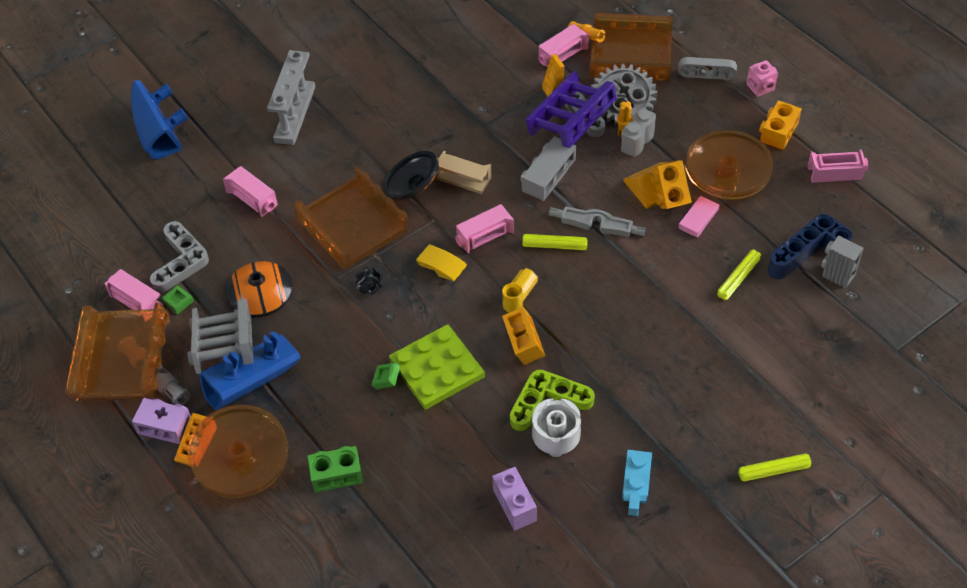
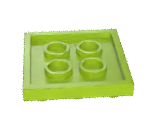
[389,324,485,410]

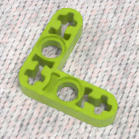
[510,370,595,431]

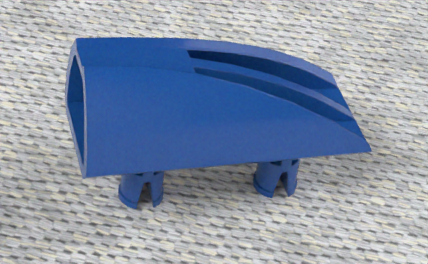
[131,80,189,159]
[199,332,300,411]

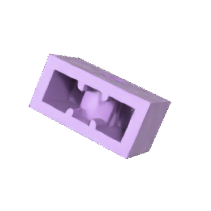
[132,398,191,444]
[492,467,537,531]

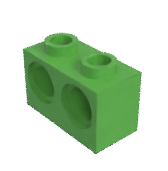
[307,446,363,493]

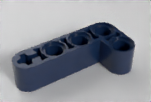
[767,214,853,279]

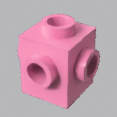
[747,60,778,97]

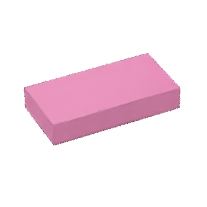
[678,196,719,238]

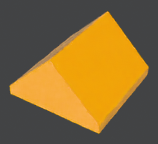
[624,162,675,209]

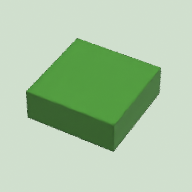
[161,285,194,315]
[372,362,400,389]

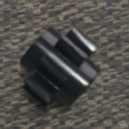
[355,266,383,295]

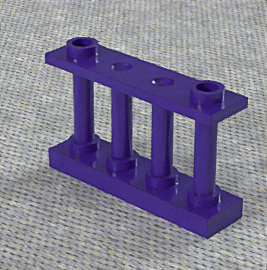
[526,71,617,148]

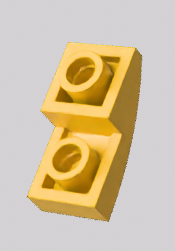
[416,244,467,281]

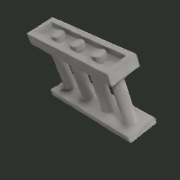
[267,50,315,145]
[188,299,253,374]

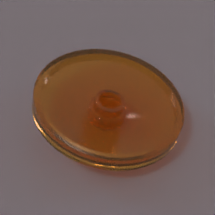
[686,130,773,200]
[188,405,288,498]

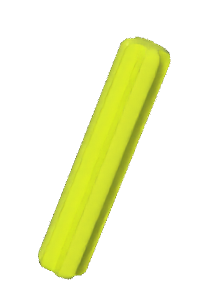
[522,234,588,250]
[717,249,761,300]
[738,453,811,481]

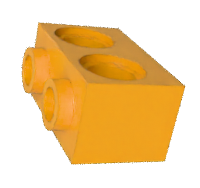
[759,100,802,150]
[650,160,692,209]
[502,307,545,365]

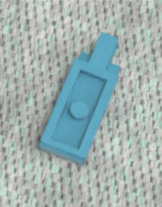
[622,450,652,516]

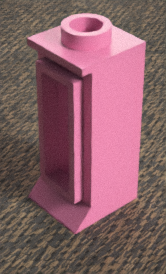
[538,24,589,67]
[807,149,868,183]
[223,166,278,217]
[455,204,514,254]
[105,269,164,323]

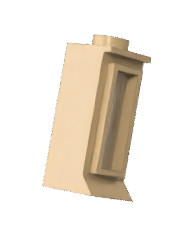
[436,151,491,194]

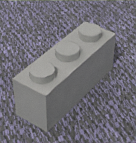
[520,136,576,201]

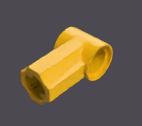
[502,268,538,312]

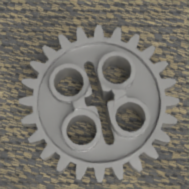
[590,64,657,125]

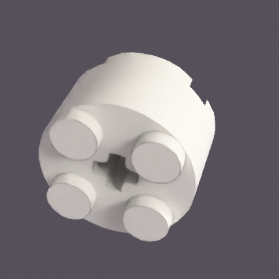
[532,398,581,457]

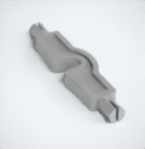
[549,206,646,237]

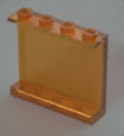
[590,13,673,81]
[293,167,409,270]
[65,302,169,401]

